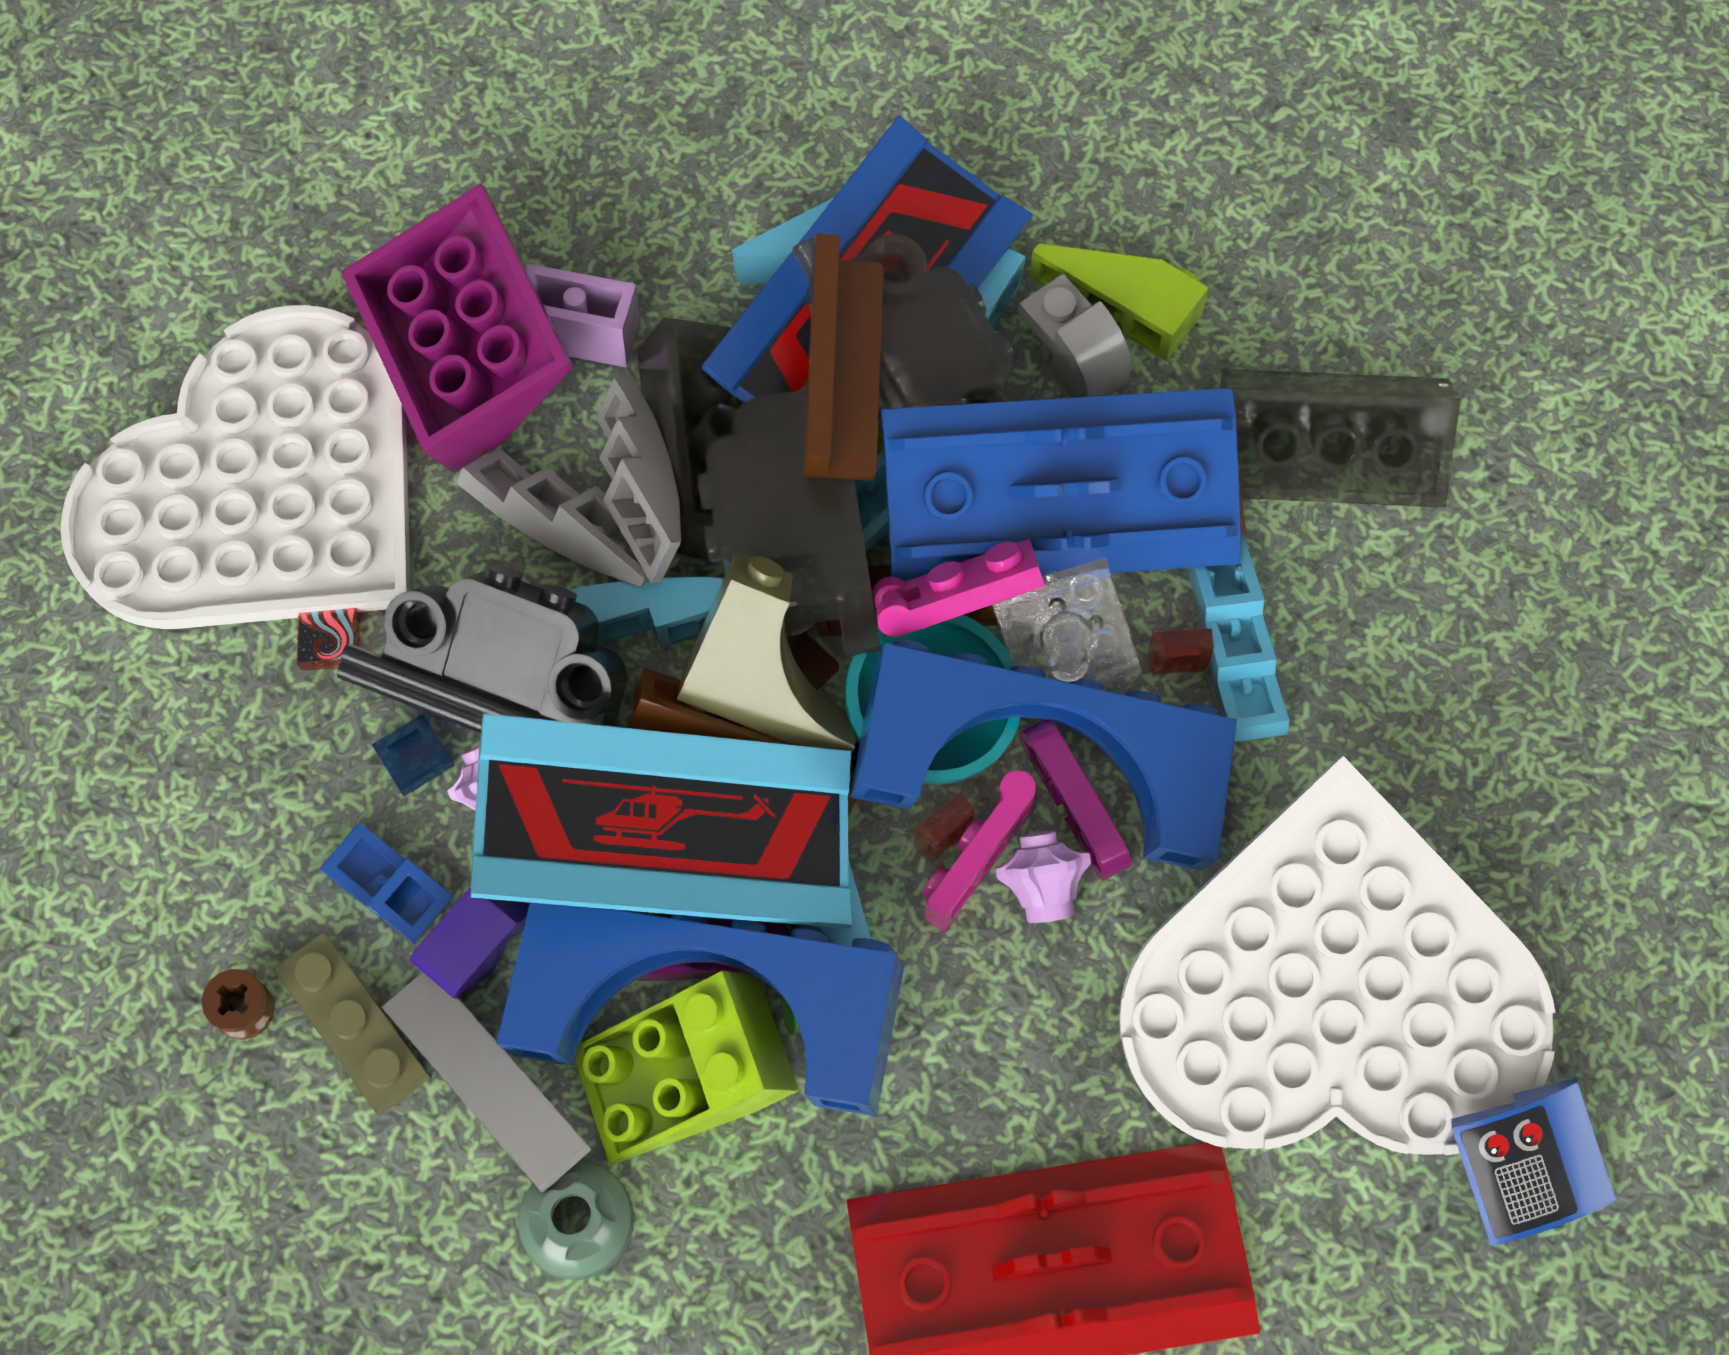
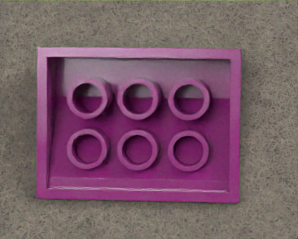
[341,184,574,473]

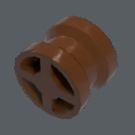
[201,969,275,1040]

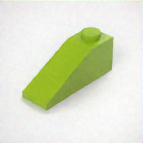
[1030,243,1209,361]

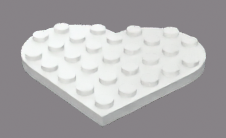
[61,305,411,629]
[1119,756,1555,1155]

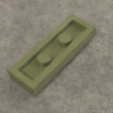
[273,932,431,1116]

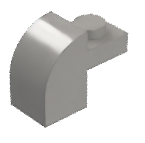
[1018,274,1131,398]

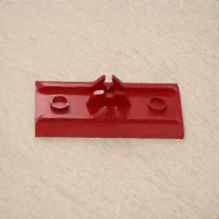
[846,1142,1260,1355]

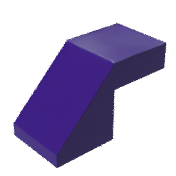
[409,887,530,999]

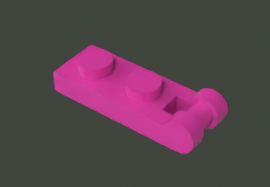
[873,538,1045,637]
[922,770,1036,932]

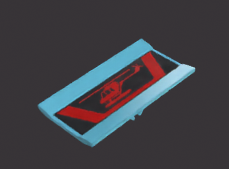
[471,714,852,929]

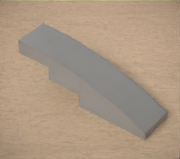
[596,376,681,584]
[456,448,680,587]
[382,972,591,1194]

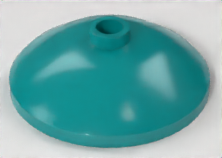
[844,615,1021,785]

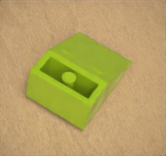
[575,971,799,1165]

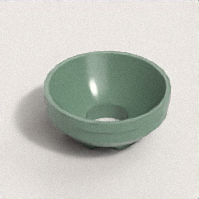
[518,1162,635,1280]

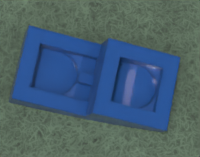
[320,822,454,944]

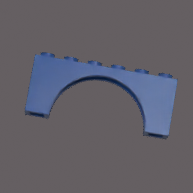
[850,640,1237,870]
[496,902,904,1117]

